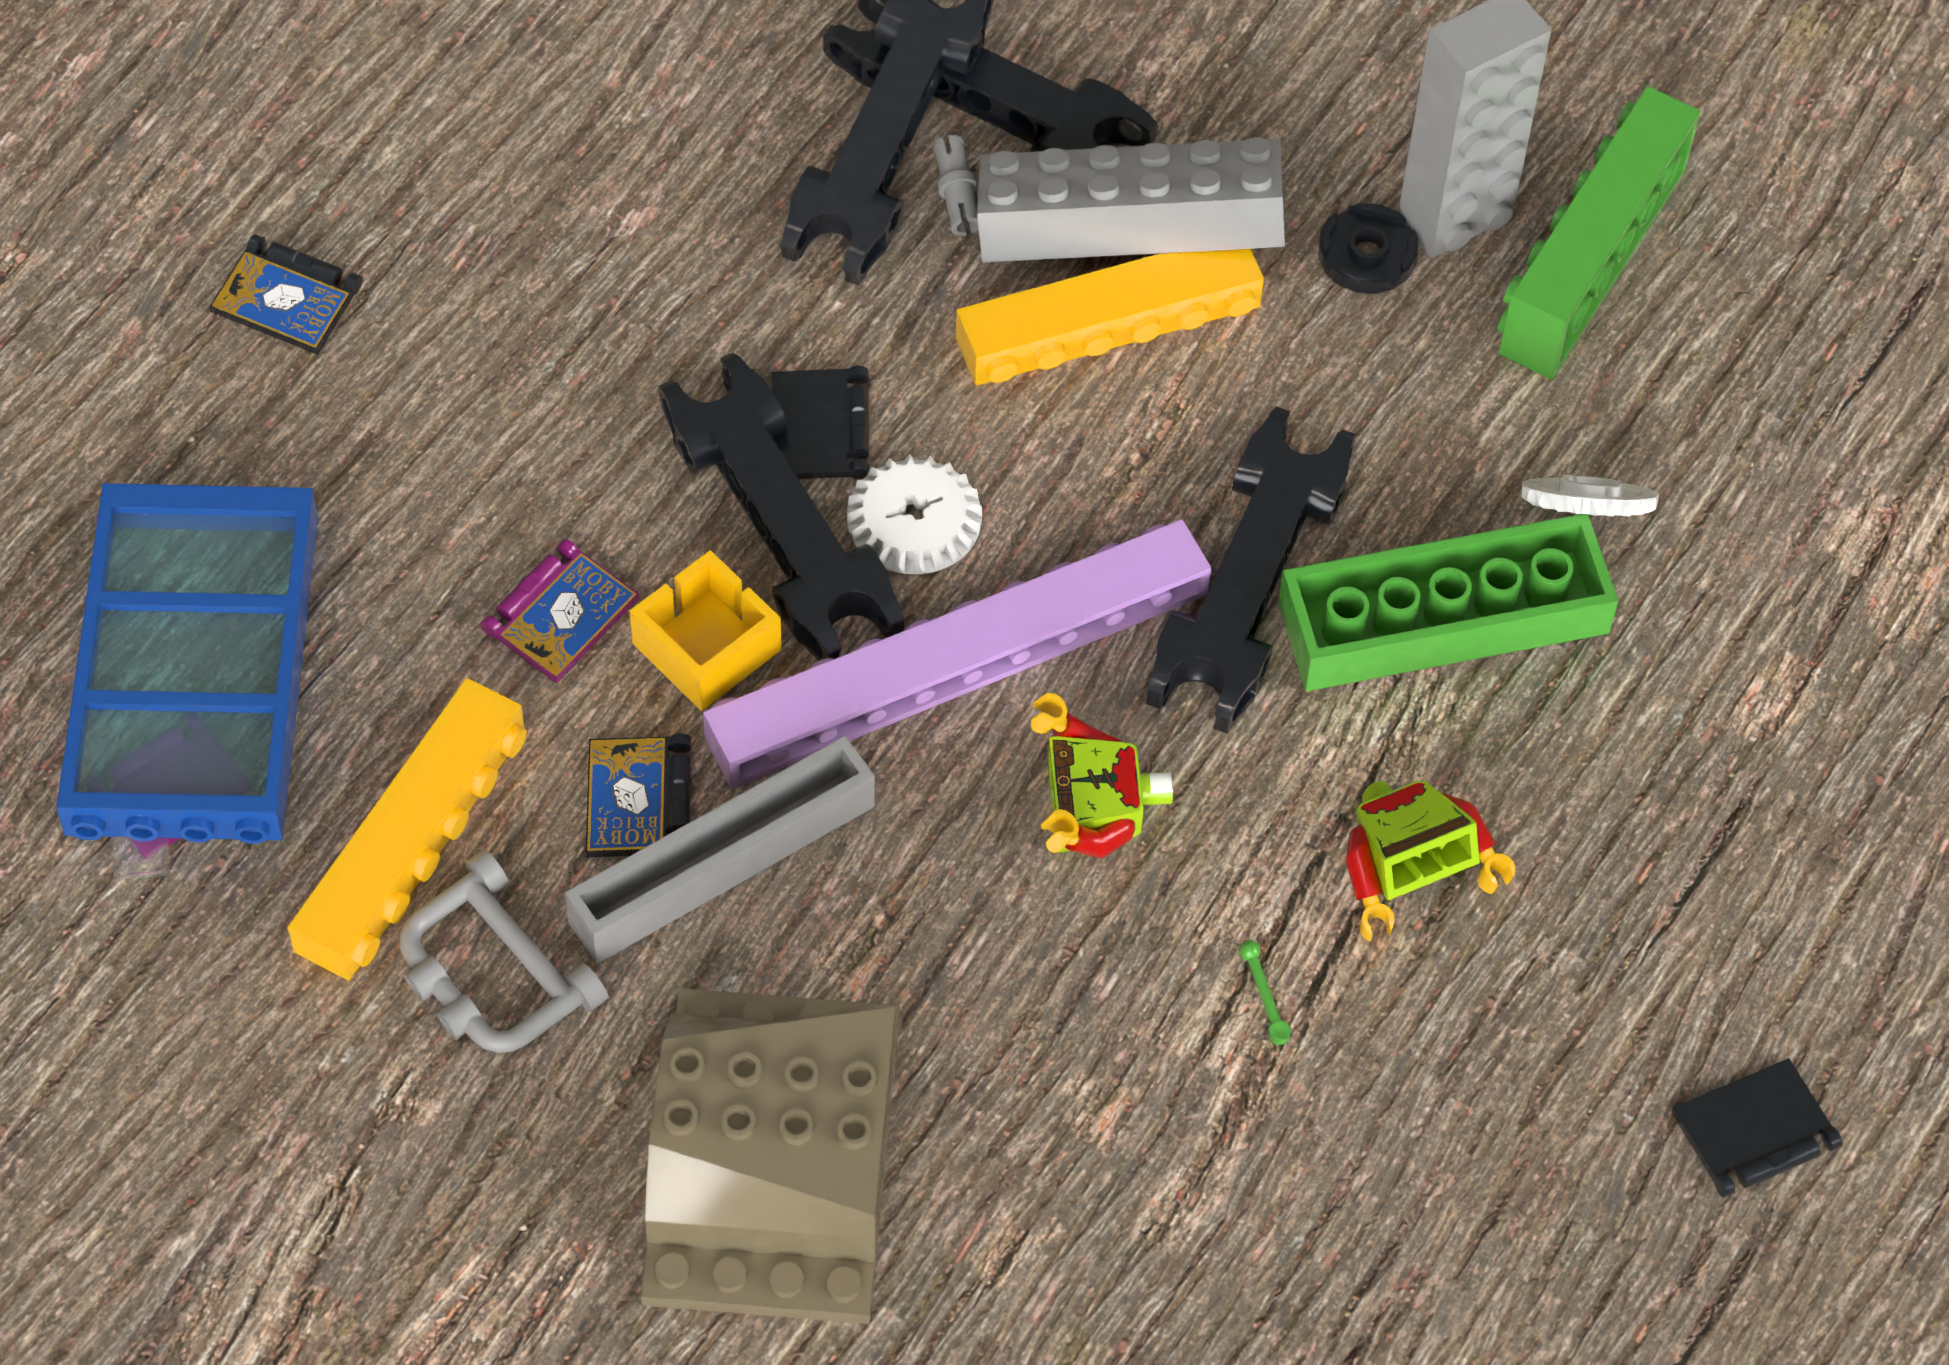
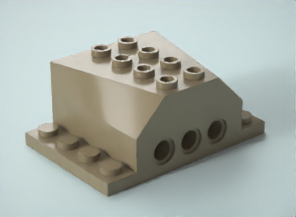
[641,988,900,1324]

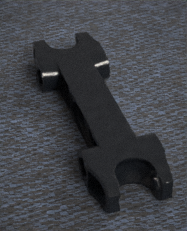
[780,0,994,285]
[823,0,1157,152]
[658,353,904,661]
[1146,406,1356,734]

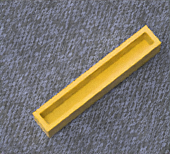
[956,249,1264,386]
[288,678,527,981]

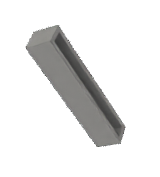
[565,736,875,964]

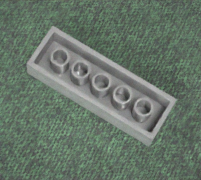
[1398,0,1552,259]
[977,137,1285,263]

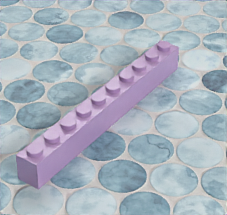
[703,519,1211,789]

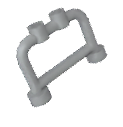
[399,849,609,1053]

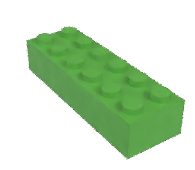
[1497,86,1701,380]
[1278,514,1618,692]

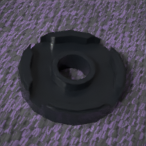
[1318,203,1418,294]

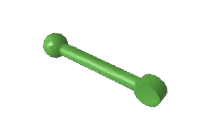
[1239,940,1291,1045]

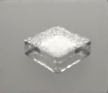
[112,836,170,881]

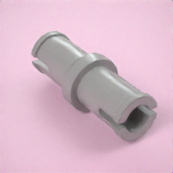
[933,135,979,236]

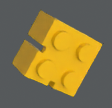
[629,550,782,711]

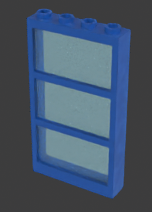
[56,483,318,844]

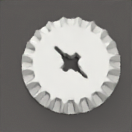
[847,454,982,575]
[1521,475,1659,517]

